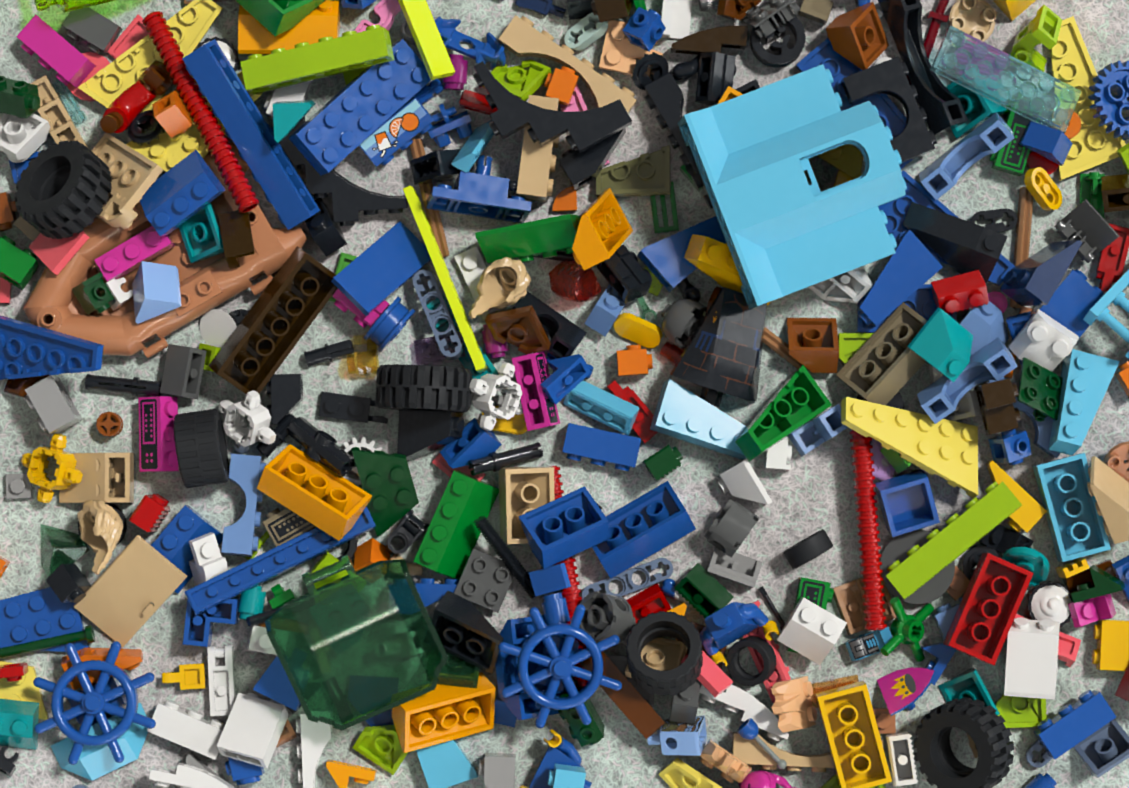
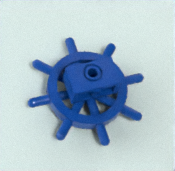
[498,604,622,728]
[33,641,156,765]

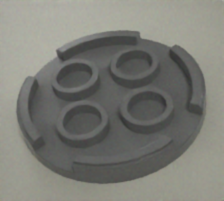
[880,530,955,604]

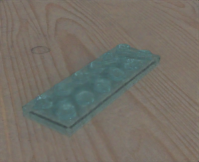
[930,25,1082,133]

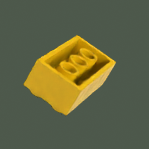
[815,681,892,788]

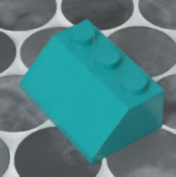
[0,699,39,750]

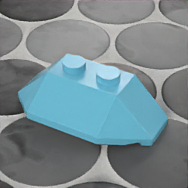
[51,703,148,781]

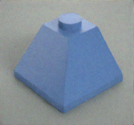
[959,301,1009,357]

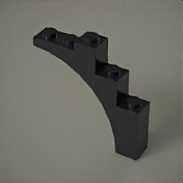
[473,61,632,153]
[279,116,408,226]

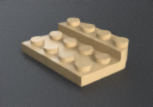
[92,133,163,229]

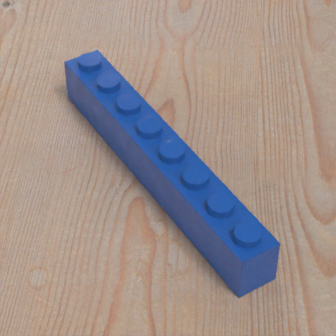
[182,39,320,230]

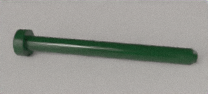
[0,625,95,658]

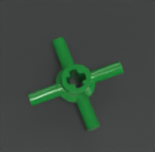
[880,597,934,662]

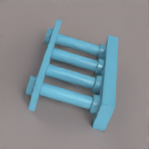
[1083,270,1129,359]

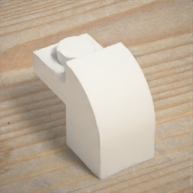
[188,532,228,585]

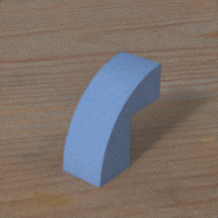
[788,404,848,456]

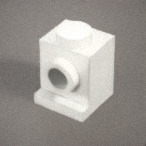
[764,436,792,470]

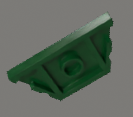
[351,447,419,537]

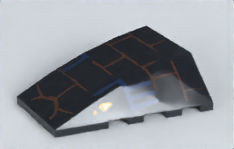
[670,287,767,402]

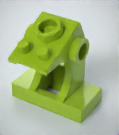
[1009,5,1062,73]

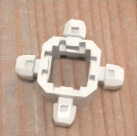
[469,362,523,431]
[218,390,276,453]

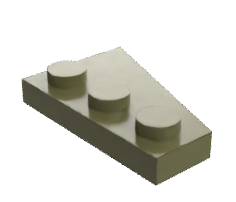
[596,145,671,198]

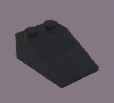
[426,591,504,674]

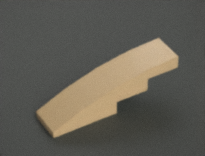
[29,74,89,149]

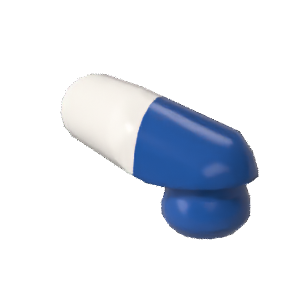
[661,579,691,605]

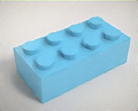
[1032,453,1111,562]

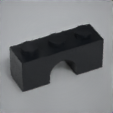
[512,291,587,359]

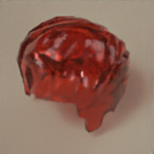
[549,260,601,303]

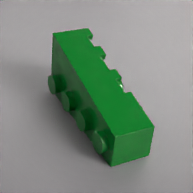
[735,365,832,462]

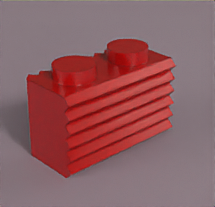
[931,270,989,315]
[129,493,171,532]

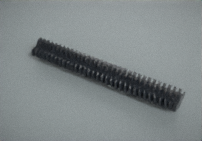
[473,516,535,599]

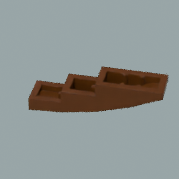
[580,651,665,739]

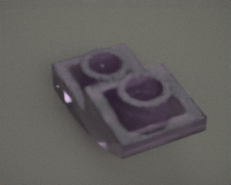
[413,331,466,365]

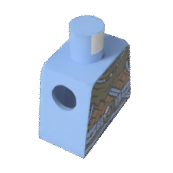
[647,715,707,756]

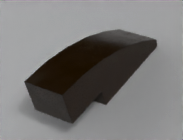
[671,26,748,55]

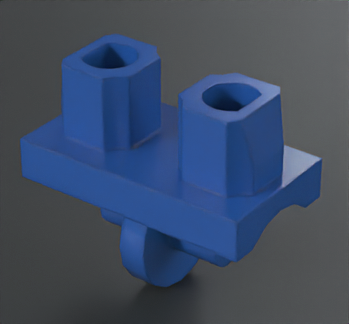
[428,104,472,148]

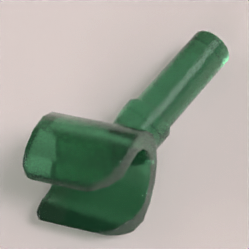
[637,296,657,321]

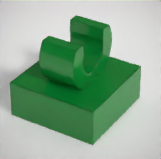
[269,583,299,609]

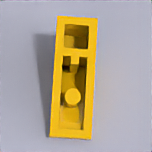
[986,460,1047,533]

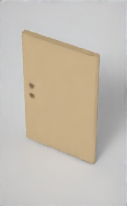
[73,535,187,647]

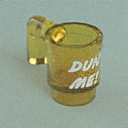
[347,334,379,375]

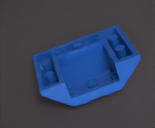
[496,615,573,720]

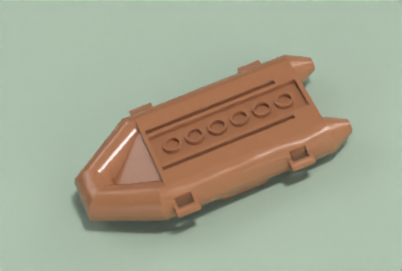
[23,142,307,358]

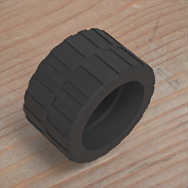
[174,409,229,488]
[626,611,703,696]

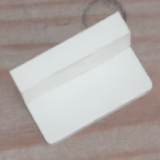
[661,0,692,39]

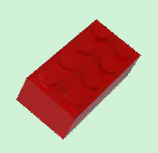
[943,553,1034,665]

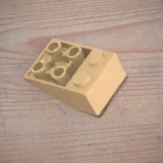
[59,453,134,503]
[1087,456,1129,544]

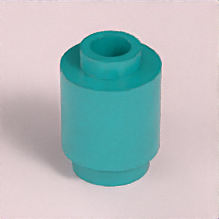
[238,586,266,620]

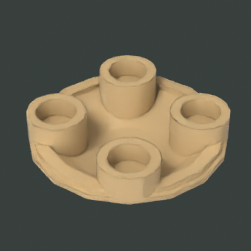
[949,0,997,44]

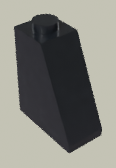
[397,410,464,461]

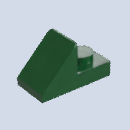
[1071,565,1125,603]

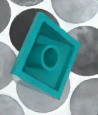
[273,100,316,143]
[179,202,224,263]
[938,668,1000,715]

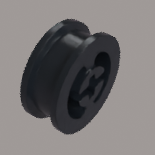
[750,11,806,68]

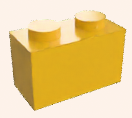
[1092,620,1129,671]

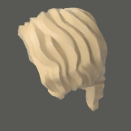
[469,257,531,319]
[77,500,123,575]

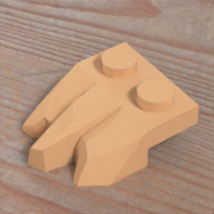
[599,20,663,77]
[771,676,817,733]
[700,739,752,783]

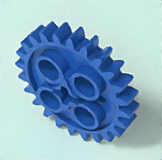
[1088,61,1129,141]

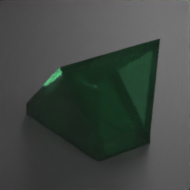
[40,524,90,577]

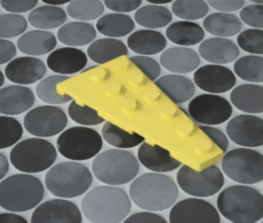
[77,0,223,114]
[1050,16,1126,181]

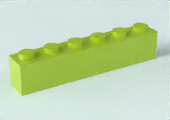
[240,25,394,95]
[886,481,1022,599]

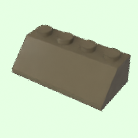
[836,302,927,406]

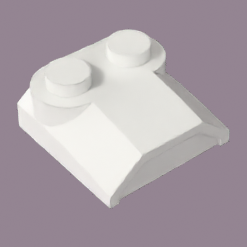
[0,113,50,163]
[1009,309,1079,372]

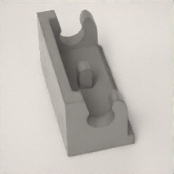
[707,547,762,588]

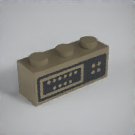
[263,508,316,547]

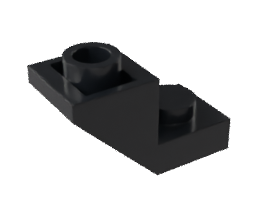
[978,524,1034,554]

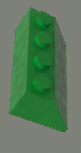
[475,214,581,263]
[413,469,499,579]

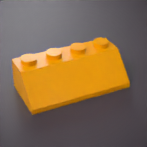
[238,0,340,54]
[572,188,633,270]
[257,444,372,541]
[392,672,496,753]

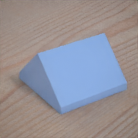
[132,261,182,324]

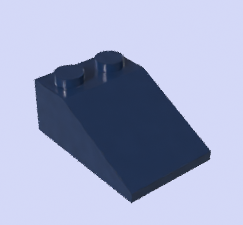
[1000,240,1083,306]

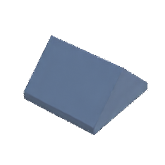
[1074,719,1129,778]

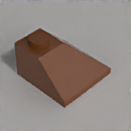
[826,2,889,70]
[787,318,839,373]

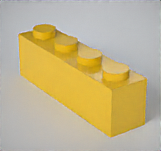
[684,234,771,306]

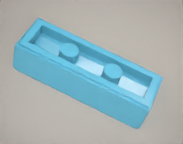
[451,120,494,173]
[563,380,639,435]

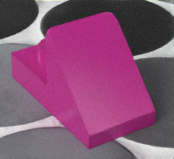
[1068,594,1116,628]

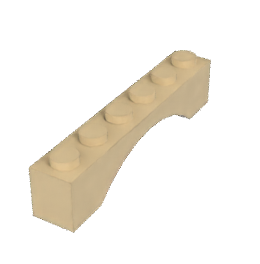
[498,15,637,114]
[732,732,884,772]

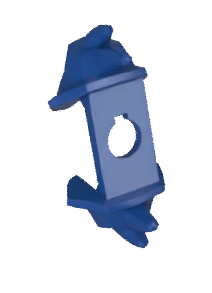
[435,16,506,69]

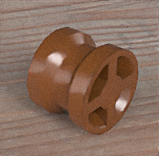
[96,412,124,437]

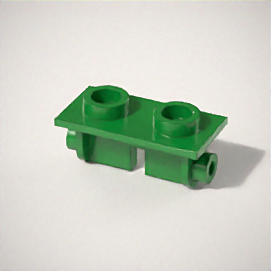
[1080,172,1105,218]

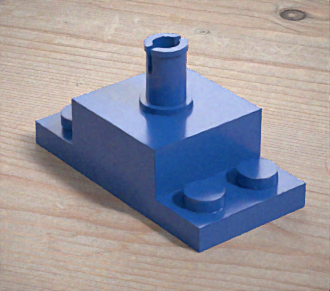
[426,155,532,223]

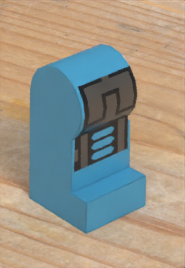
[845,626,892,661]

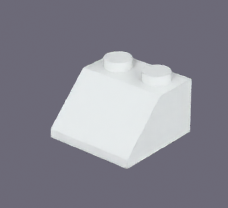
[776,597,847,665]

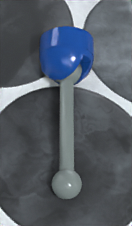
[737,718,787,769]

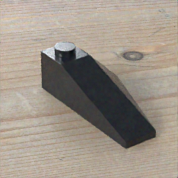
[902,202,1007,283]

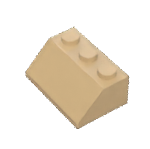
[498,467,555,544]

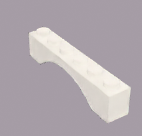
[296,711,333,788]

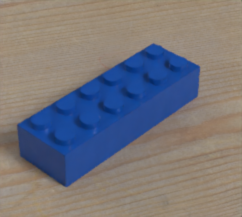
[288,39,431,176]

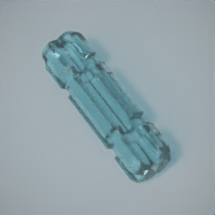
[52,80,87,125]

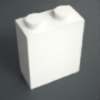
[217,693,289,768]

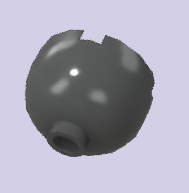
[661,298,707,349]

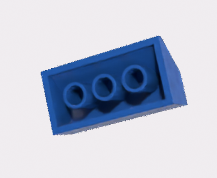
[592,481,696,579]

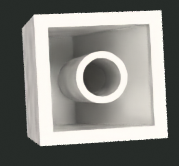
[1004,617,1060,700]

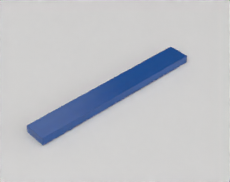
[185,506,376,615]

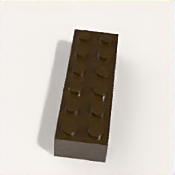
[209,246,337,394]

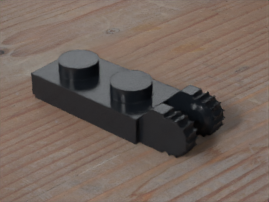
[318,391,388,424]

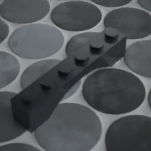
[878,0,968,135]
[644,73,713,209]

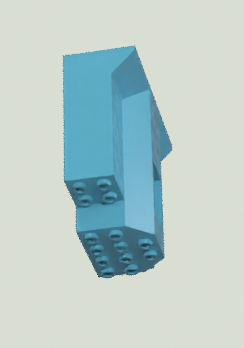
[678,64,907,310]

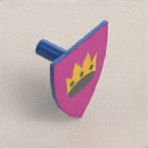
[877,667,936,716]

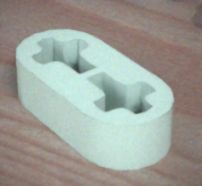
[564,13,608,51]

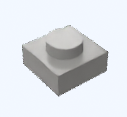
[5,473,33,499]

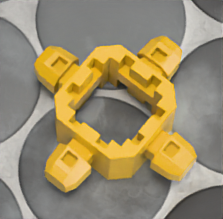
[21,433,83,503]

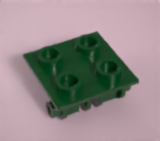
[1017,357,1063,422]

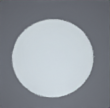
[200,309,237,348]

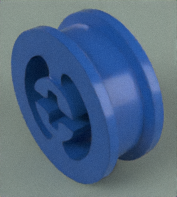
[364,297,416,353]

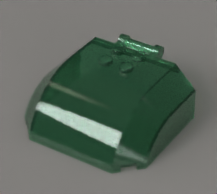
[265,555,448,731]

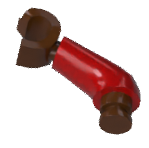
[100,60,174,134]

